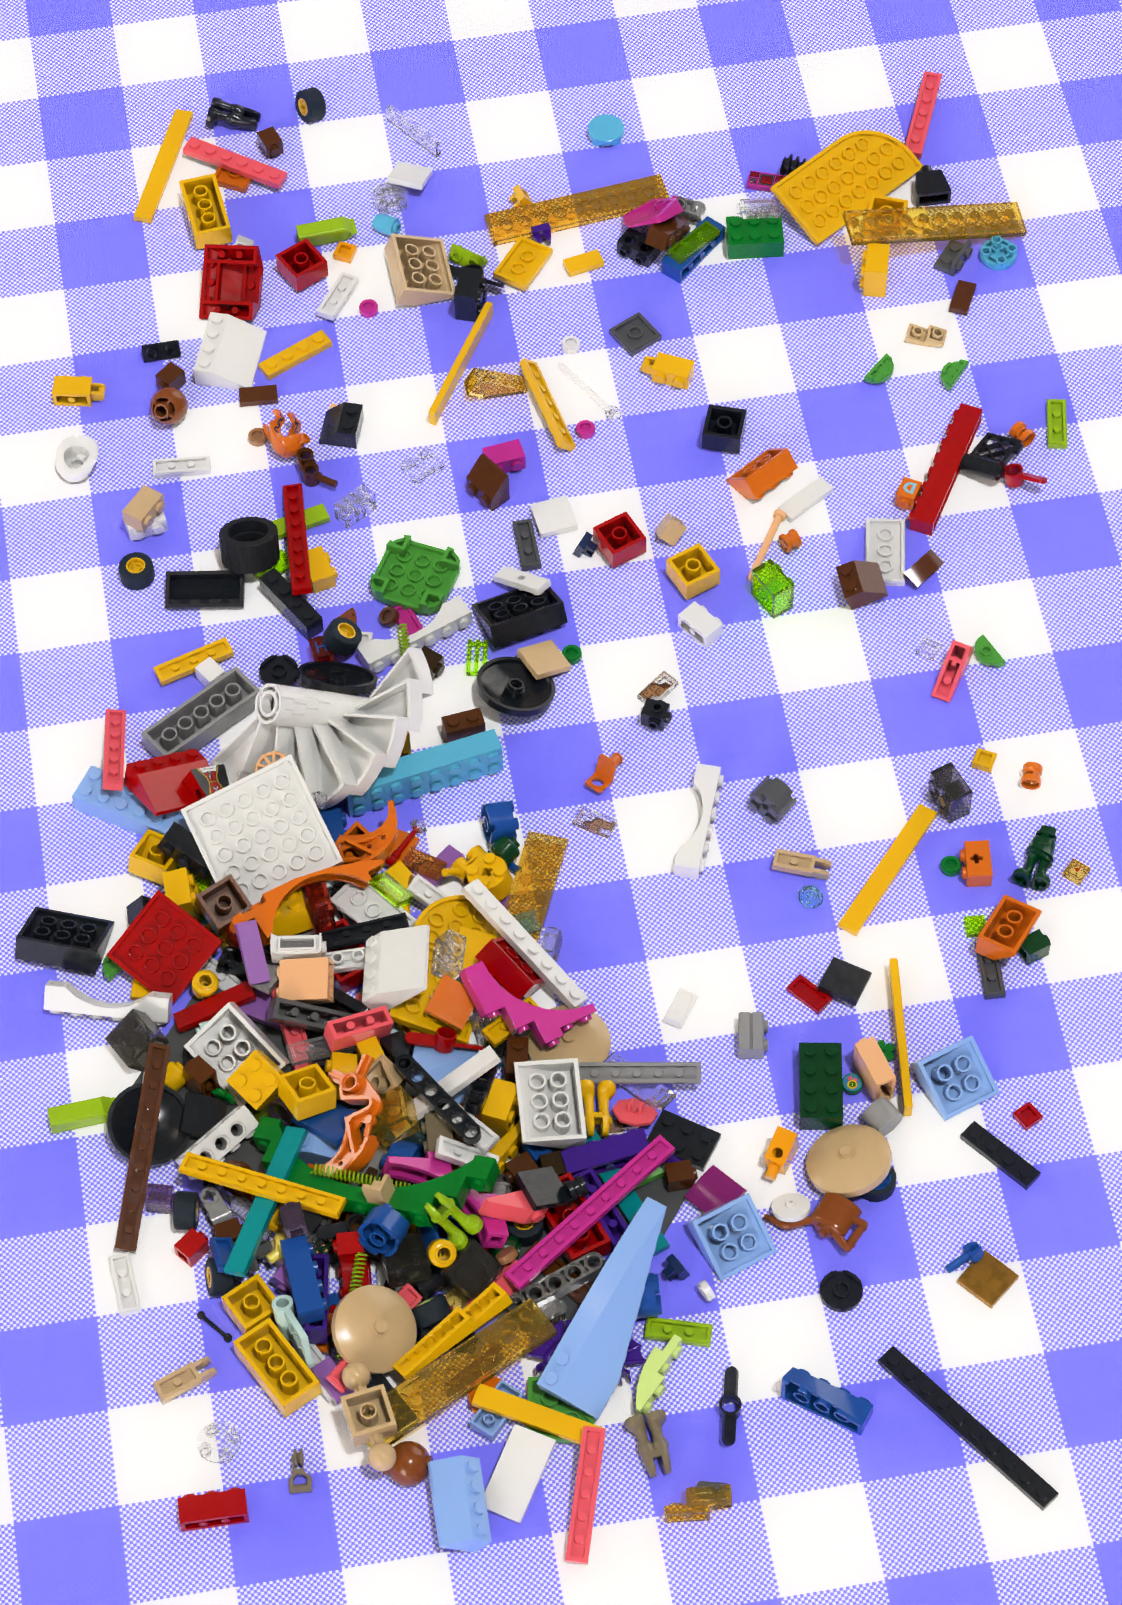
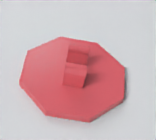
[612,1098,658,1127]

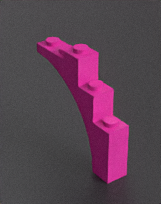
[459,961,597,1048]
[382,1151,509,1249]

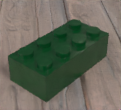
[798,1042,843,1130]

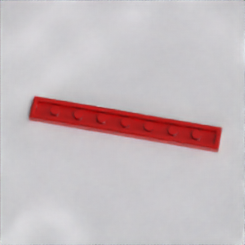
[283,483,312,596]

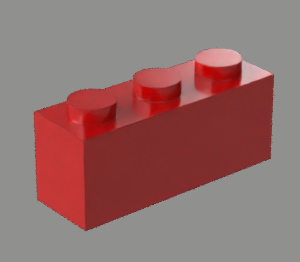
[177,1487,249,1532]

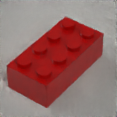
[543,1172,611,1264]

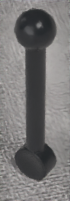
[197,1311,232,1343]

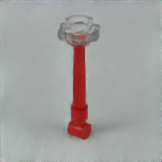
[385,819,427,867]

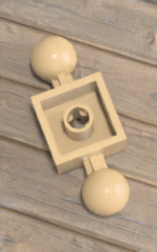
[340,1362,397,1472]

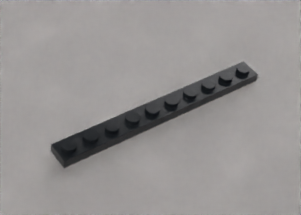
[878,1346,1059,1511]

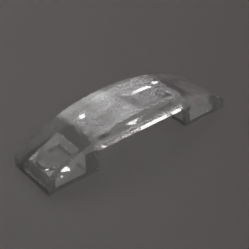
[603,1052,677,1110]

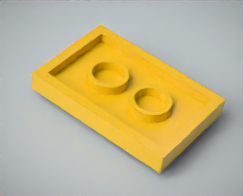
[493,235,553,291]

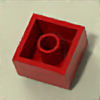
[275,238,329,292]
[593,511,646,568]

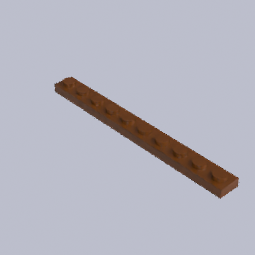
[113,1042,171,1254]

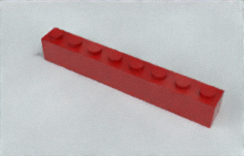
[908,403,983,536]

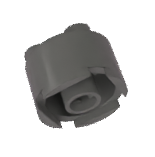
[748,776,797,824]

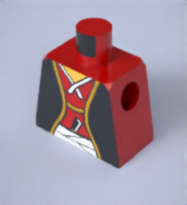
[183,764,229,802]

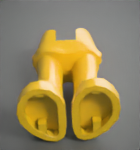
[580,1079,616,1137]

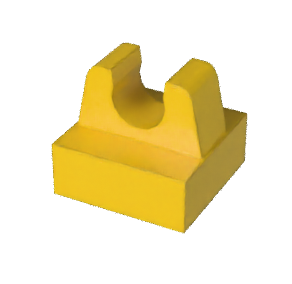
[509,185,534,210]

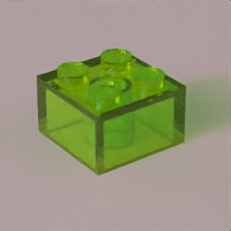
[751,559,795,619]

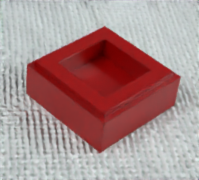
[1012,1101,1043,1131]

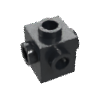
[641,698,672,731]

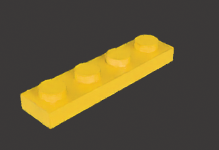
[258,330,332,380]
[153,637,234,686]

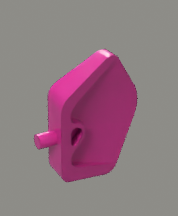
[623,195,684,228]

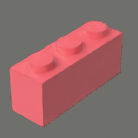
[323,1005,394,1052]

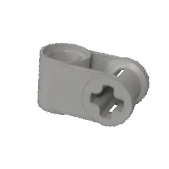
[677,196,706,225]
[200,1187,234,1227]

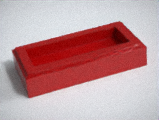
[786,974,832,1015]

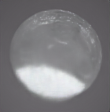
[372,182,409,215]

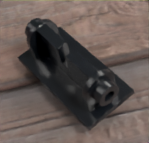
[141,340,181,363]

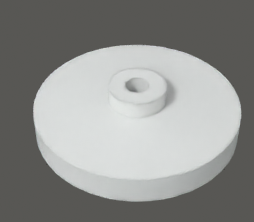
[771,1193,811,1222]

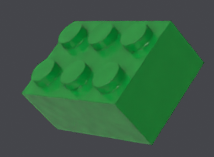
[725,214,784,260]

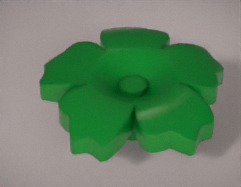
[877,1039,896,1062]
[211,1088,236,1104]

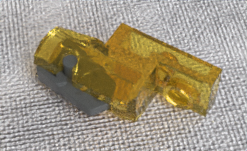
[664,1481,732,1523]

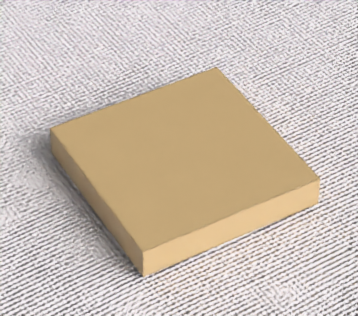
[517,640,571,680]

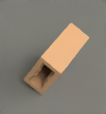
[276,957,334,1004]
[853,1036,896,1102]

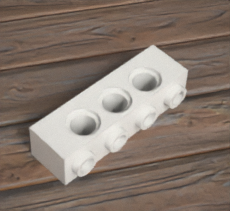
[175,1105,259,1181]

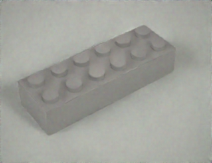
[141,666,260,757]

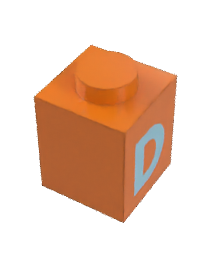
[895,477,922,511]

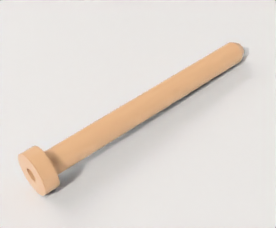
[747,509,787,582]

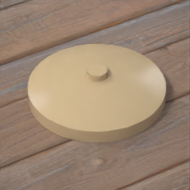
[527,1005,611,1062]
[806,1124,892,1198]
[331,1285,417,1375]

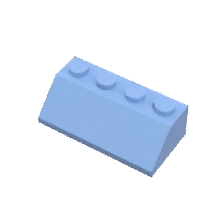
[428,1455,492,1553]

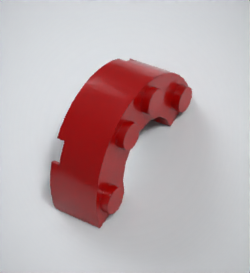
[333,1231,372,1299]

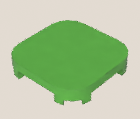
[370,535,461,615]

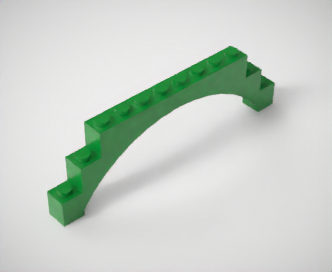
[252,1116,500,1227]

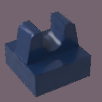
[573,532,598,558]
[662,1253,690,1281]

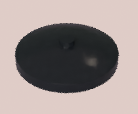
[476,657,556,717]
[297,661,378,695]
[106,1083,191,1167]

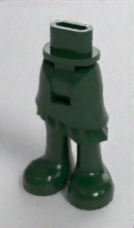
[1012,825,1057,891]

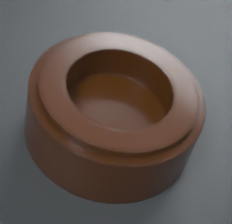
[379,606,399,627]

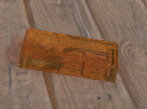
[402,847,447,882]

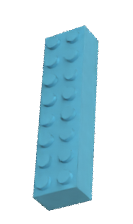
[343,729,503,817]

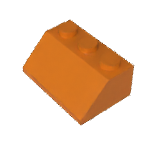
[726,448,798,500]
[975,894,1042,960]

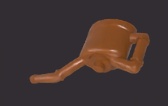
[763,1193,868,1253]

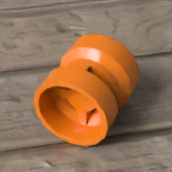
[1009,421,1036,448]
[1021,762,1043,790]

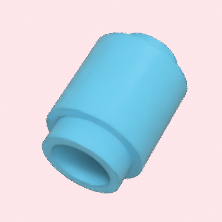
[372,214,401,235]

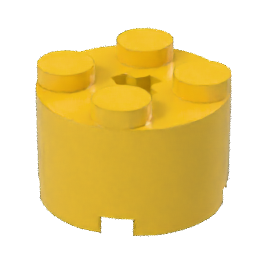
[466,853,513,901]

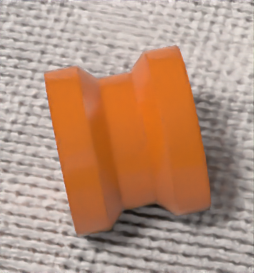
[778,529,802,553]

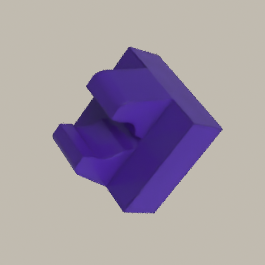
[531,222,551,244]

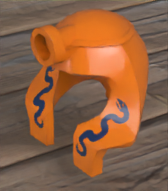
[262,409,310,458]

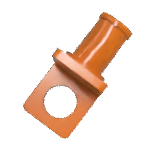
[585,752,623,793]

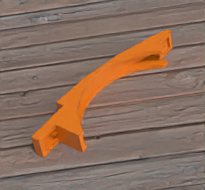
[229,859,385,945]

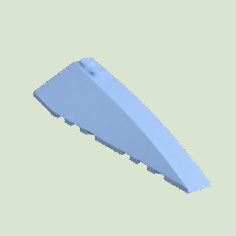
[536,1197,667,1420]

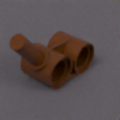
[296,447,338,488]

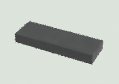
[512,519,542,571]
[975,942,1006,1000]

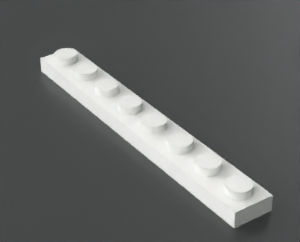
[461,878,589,1009]

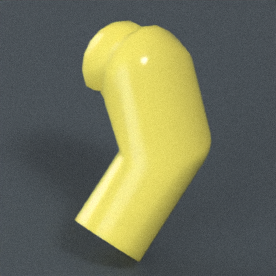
[266,1233,289,1265]

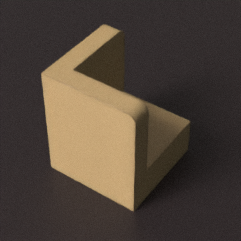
[655,512,687,546]
[361,1174,395,1205]

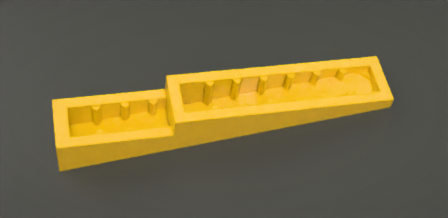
[392,1282,513,1380]

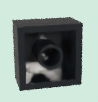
[454,267,488,322]
[702,404,747,454]

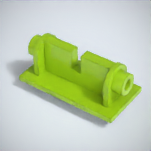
[448,243,488,267]

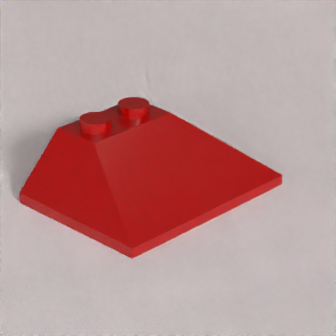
[199,244,264,321]

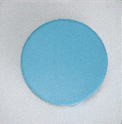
[588,114,624,146]
[980,235,1017,270]

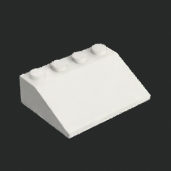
[193,312,267,390]
[362,925,430,1010]
[184,1002,291,1105]
[514,1058,587,1149]

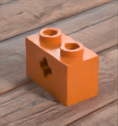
[960,840,993,887]

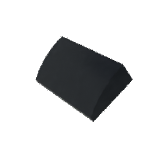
[165,570,246,609]

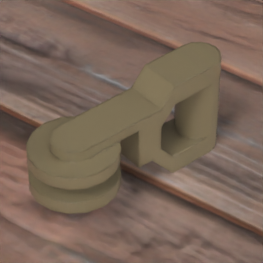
[289,1448,312,1494]

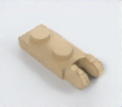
[772,848,832,880]
[153,1356,217,1404]

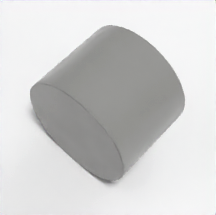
[862,1097,903,1136]

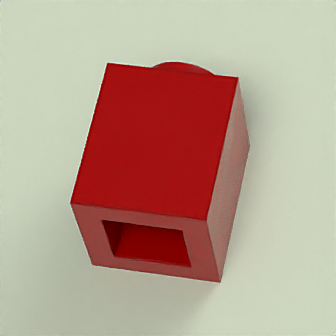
[174,1228,209,1268]

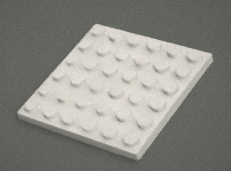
[181,754,344,906]

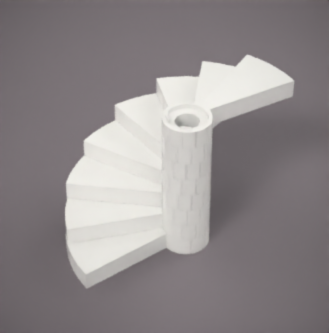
[210,647,434,810]

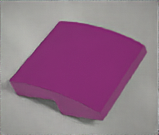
[684,1165,747,1213]

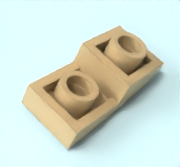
[904,323,947,347]

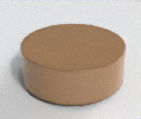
[248,428,268,447]
[495,1246,518,1265]

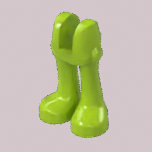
[424,1192,483,1251]

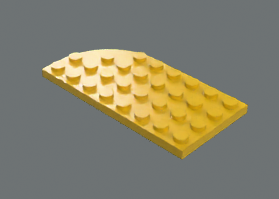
[770,130,923,246]
[389,895,498,1043]

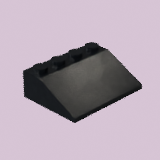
[471,587,568,648]
[15,907,115,973]

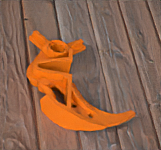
[335,800,398,865]
[308,1053,383,1177]

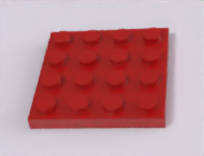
[106,890,223,1006]

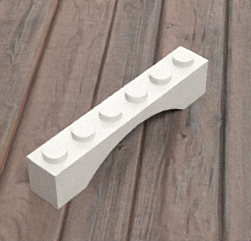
[357,595,472,673]
[674,763,724,880]
[43,980,173,1025]

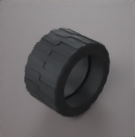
[219,516,280,574]

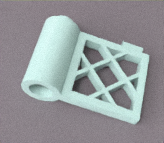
[272,1295,314,1369]

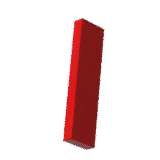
[173,980,257,1033]

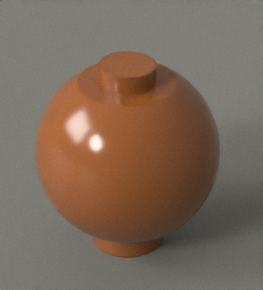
[150,387,188,425]
[383,1441,433,1486]

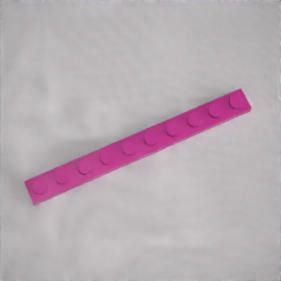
[504,1135,675,1291]

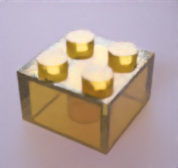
[364,1086,420,1149]

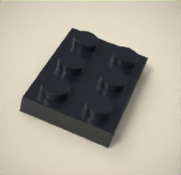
[647,1109,721,1172]

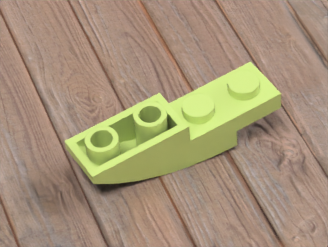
[636,1334,683,1416]

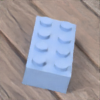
[469,1379,524,1442]

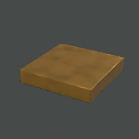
[957,1250,1019,1309]

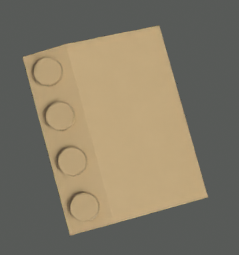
[384,233,455,306]

